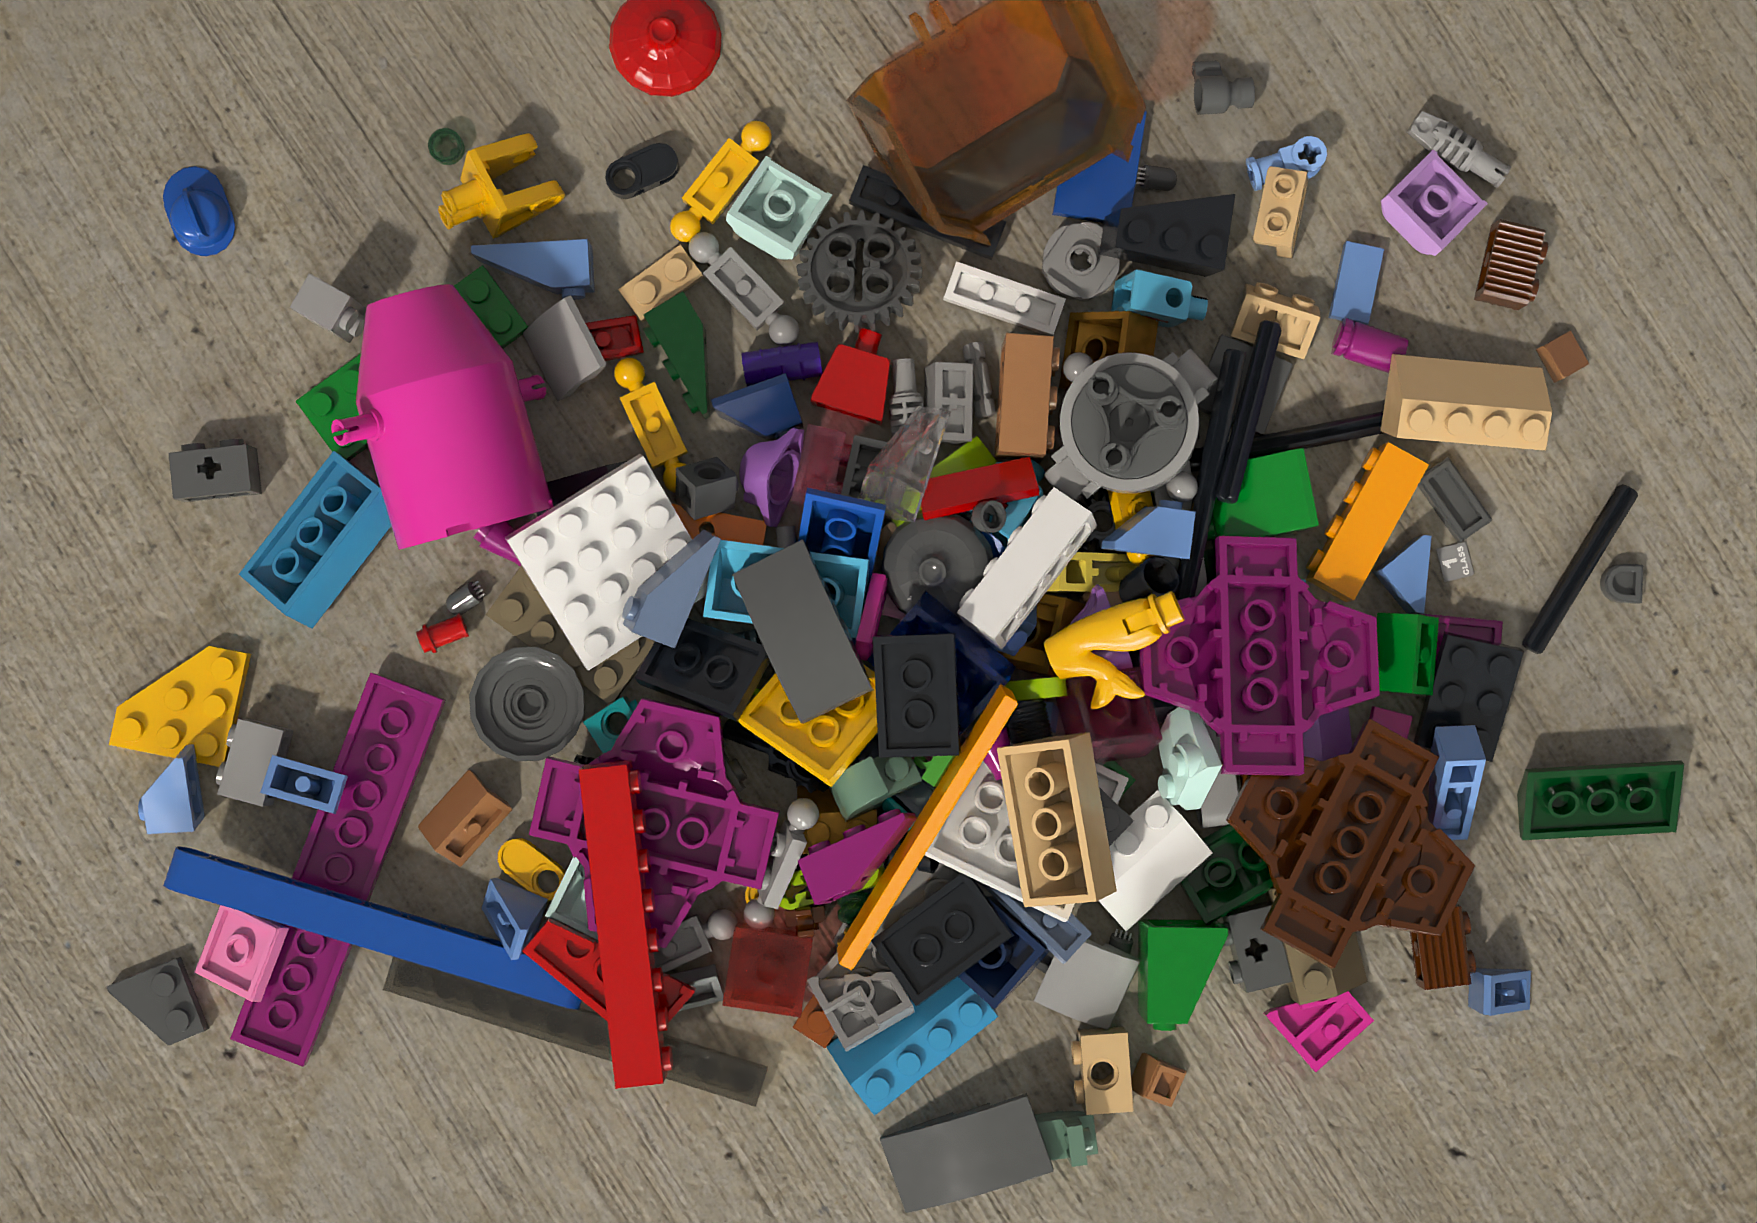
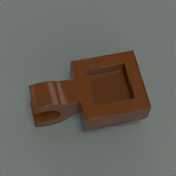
[784,904,826,938]

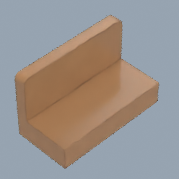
[418,770,512,867]

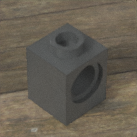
[675,457,739,520]

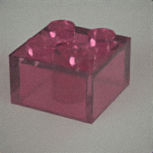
[1055,667,1163,763]

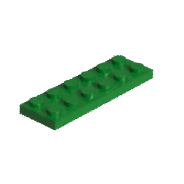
[296,265,529,461]

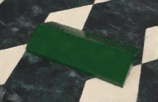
[1517,760,1684,840]
[1180,824,1274,926]

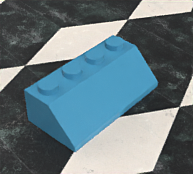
[239,451,391,629]
[827,977,998,1116]

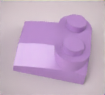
[1381,150,1488,256]

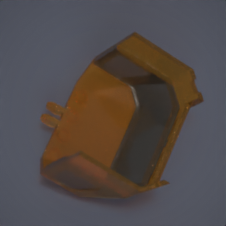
[846,0,1146,245]

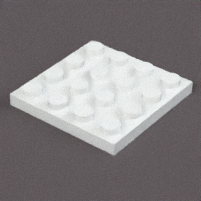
[505,454,709,671]
[925,721,1129,922]

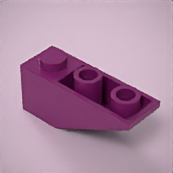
[797,809,917,905]

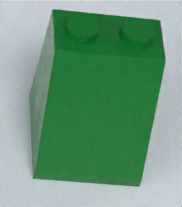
[1196,447,1319,548]
[1138,919,1228,1031]

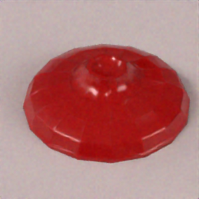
[609,0,722,97]

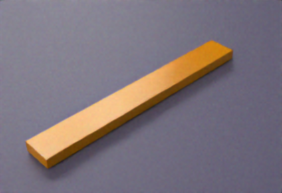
[837,684,1018,970]

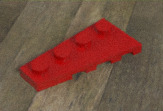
[522,918,696,1022]

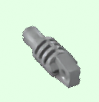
[1407,111,1511,188]
[889,358,927,467]

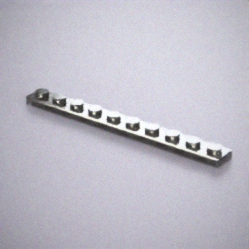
[383,957,768,1107]

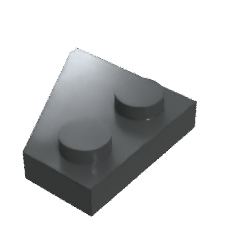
[107,957,209,1046]

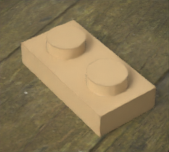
[618,244,704,323]

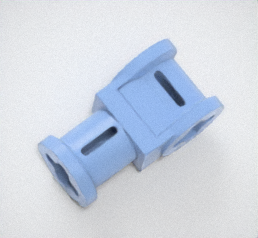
[1246,136,1327,191]

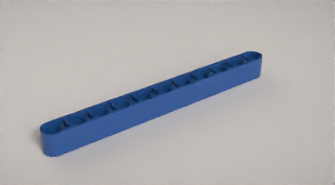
[163,846,582,1010]

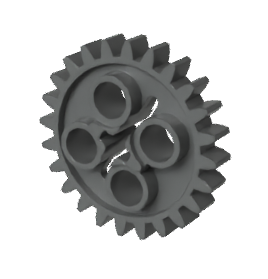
[796,210,922,333]

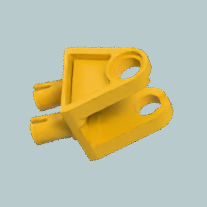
[438,133,565,239]

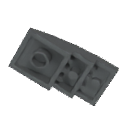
[732,539,874,724]
[880,1093,1054,1213]

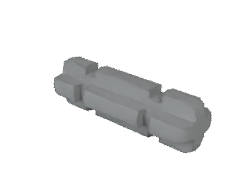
[963,342,996,418]

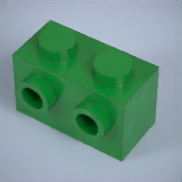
[1377,613,1439,696]

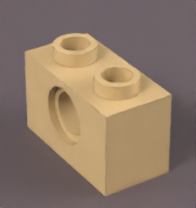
[1071,1027,1133,1115]

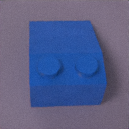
[798,487,886,585]

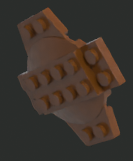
[1226,719,1475,968]

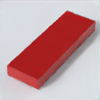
[915,456,1039,521]

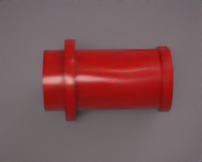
[416,613,469,653]

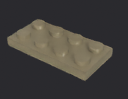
[486,565,655,705]

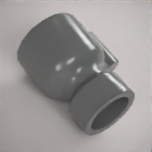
[1192,60,1255,115]

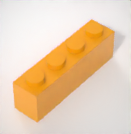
[1306,442,1429,602]

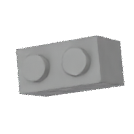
[289,273,366,343]
[216,718,294,807]

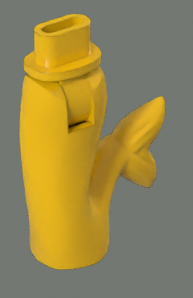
[1044,591,1185,709]

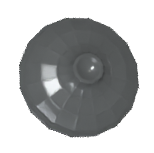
[881,514,994,626]
[469,647,584,762]

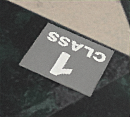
[1436,542,1474,582]

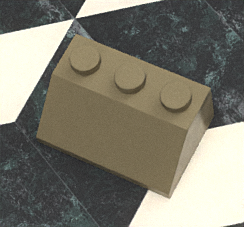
[1265,888,1367,1005]

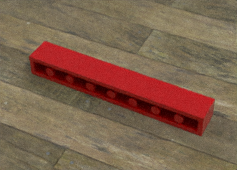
[578,760,673,1089]

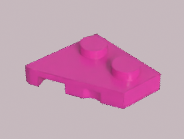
[1263,991,1374,1072]

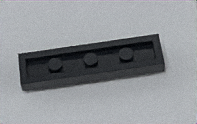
[849,165,1006,260]

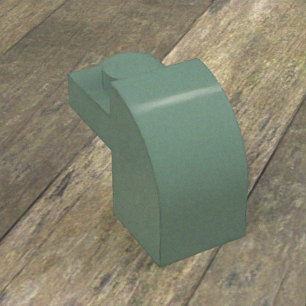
[829,756,922,822]
[1035,1111,1098,1167]

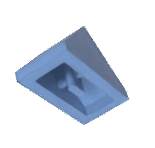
[1373,535,1432,614]
[481,878,548,960]
[1468,968,1531,1016]

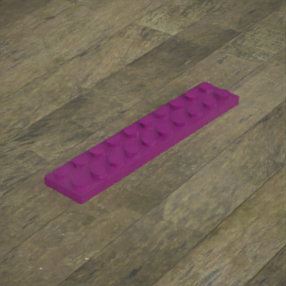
[230,672,446,1067]

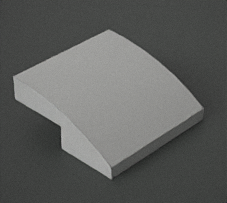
[523,295,607,401]
[1034,939,1140,1030]

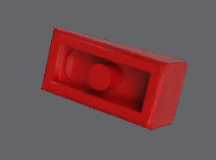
[586,315,644,361]

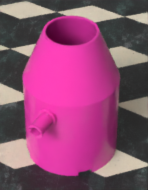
[331,284,554,550]

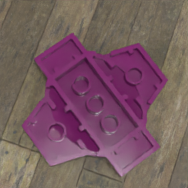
[1140,536,1380,776]
[529,698,780,948]

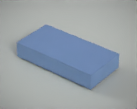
[1328,241,1384,325]

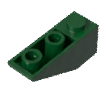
[642,291,710,419]

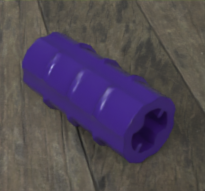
[741,341,823,387]

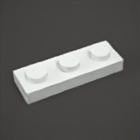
[943,261,1066,336]

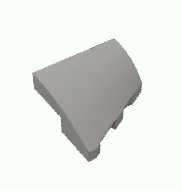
[807,971,915,1052]

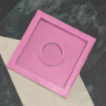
[195,905,289,1002]

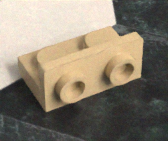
[1253,166,1308,258]
[1231,282,1321,359]

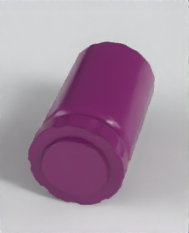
[1331,317,1409,373]

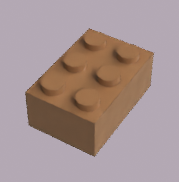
[994,333,1060,463]

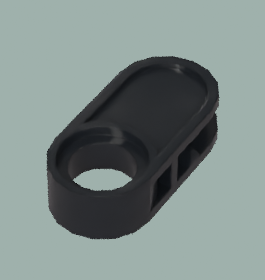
[605,143,679,199]

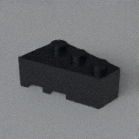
[1099,194,1236,277]

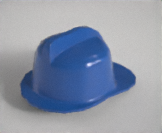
[163,166,235,256]

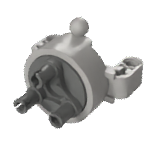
[1044,348,1218,503]

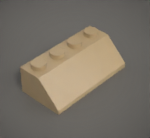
[1381,354,1552,451]
[997,732,1117,907]

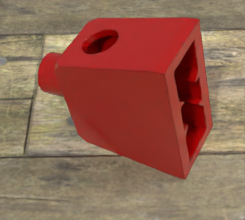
[811,328,890,426]

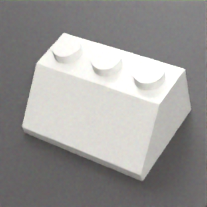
[1099,790,1213,932]

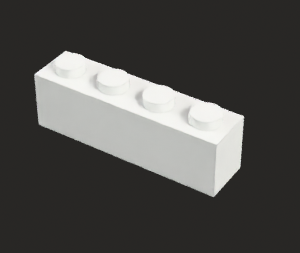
[957,487,1097,650]

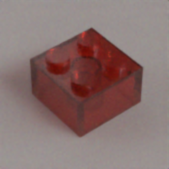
[722,922,814,1018]

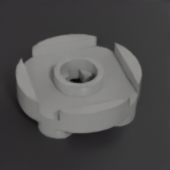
[1042,222,1119,301]

